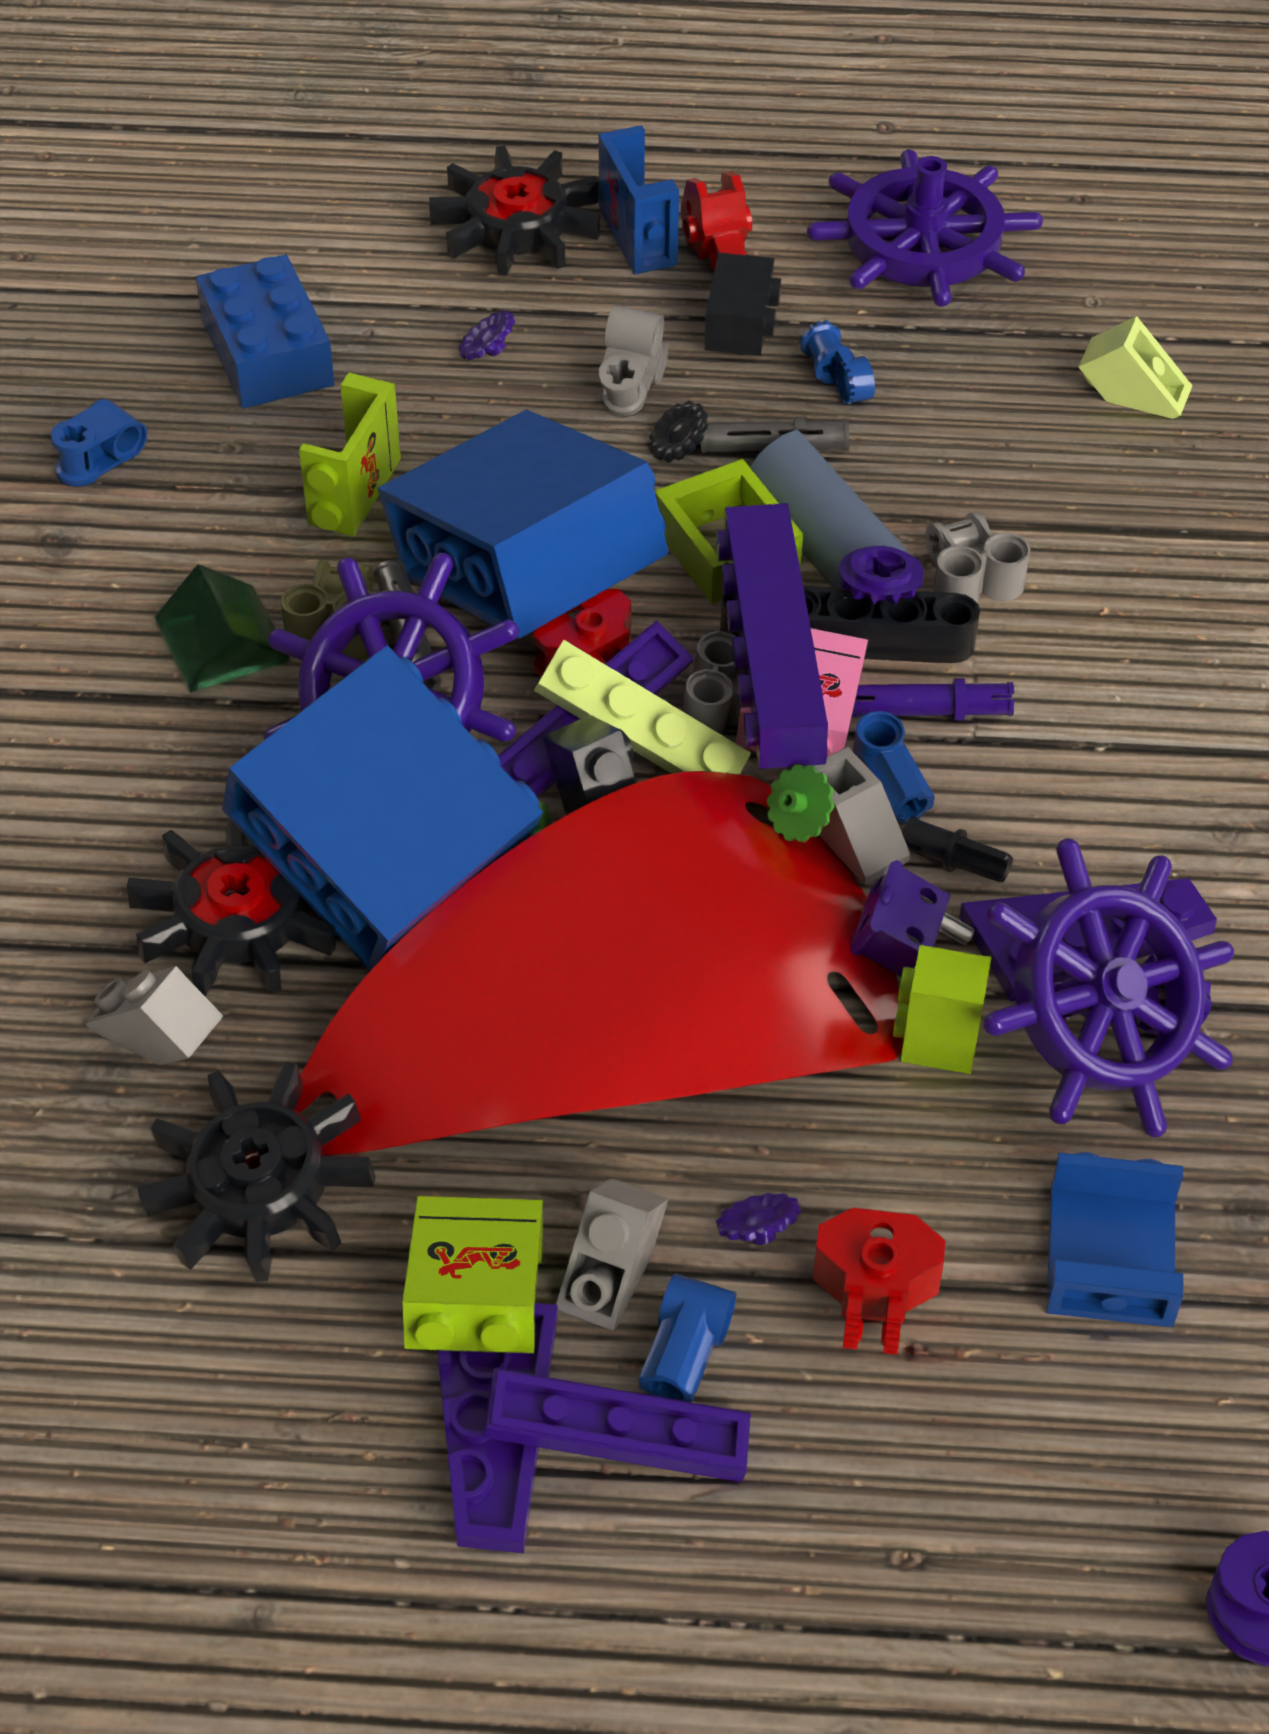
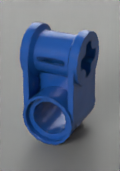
[51,399,148,487]

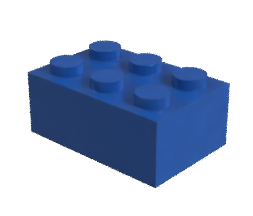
[196,254,335,409]

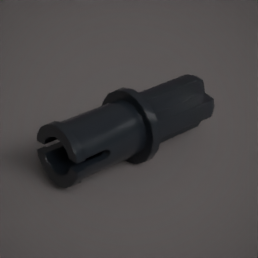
[902,816,1013,883]

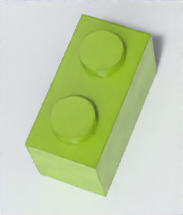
[893,945,991,1074]

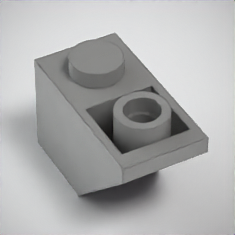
[811,747,910,885]
[84,966,223,1065]
[556,1178,669,1331]

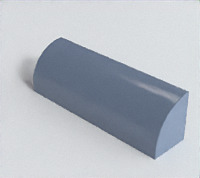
[750,429,908,588]

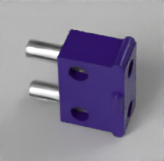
[850,860,974,977]

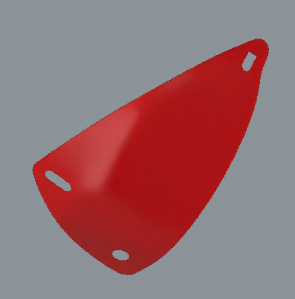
[295,771,903,1156]

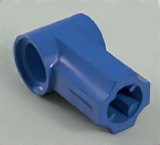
[852,711,935,825]
[639,1273,736,1402]

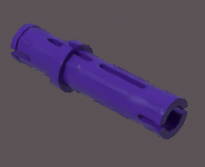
[852,678,1014,721]

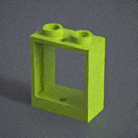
[655,459,803,604]

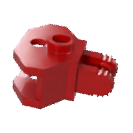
[681,171,752,272]
[533,589,631,678]
[813,1207,946,1355]

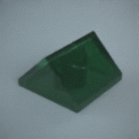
[155,564,290,693]

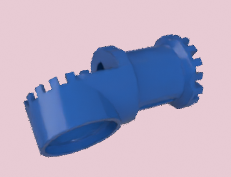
[799,320,875,404]

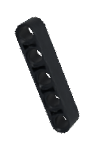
[720,586,980,663]

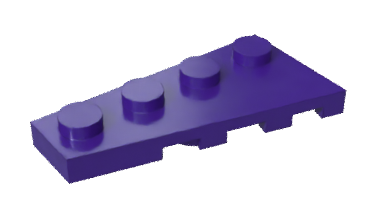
[959,878,1217,1001]
[437,1303,558,1554]

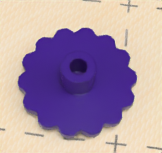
[458,310,515,361]
[716,1193,801,1245]

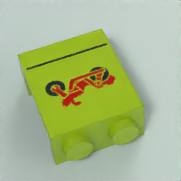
[299,372,401,537]
[402,1196,543,1353]

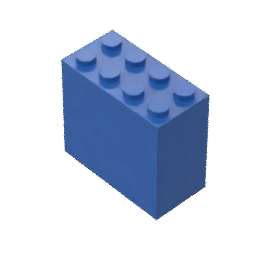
[378,409,669,639]
[222,645,543,971]

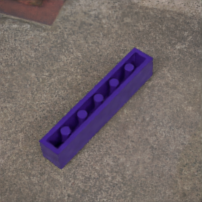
[716,503,828,769]

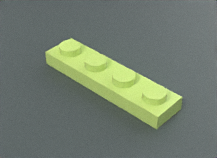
[533,640,751,774]

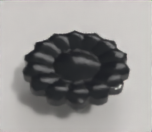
[649,401,708,463]

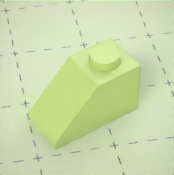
[1078,316,1192,419]

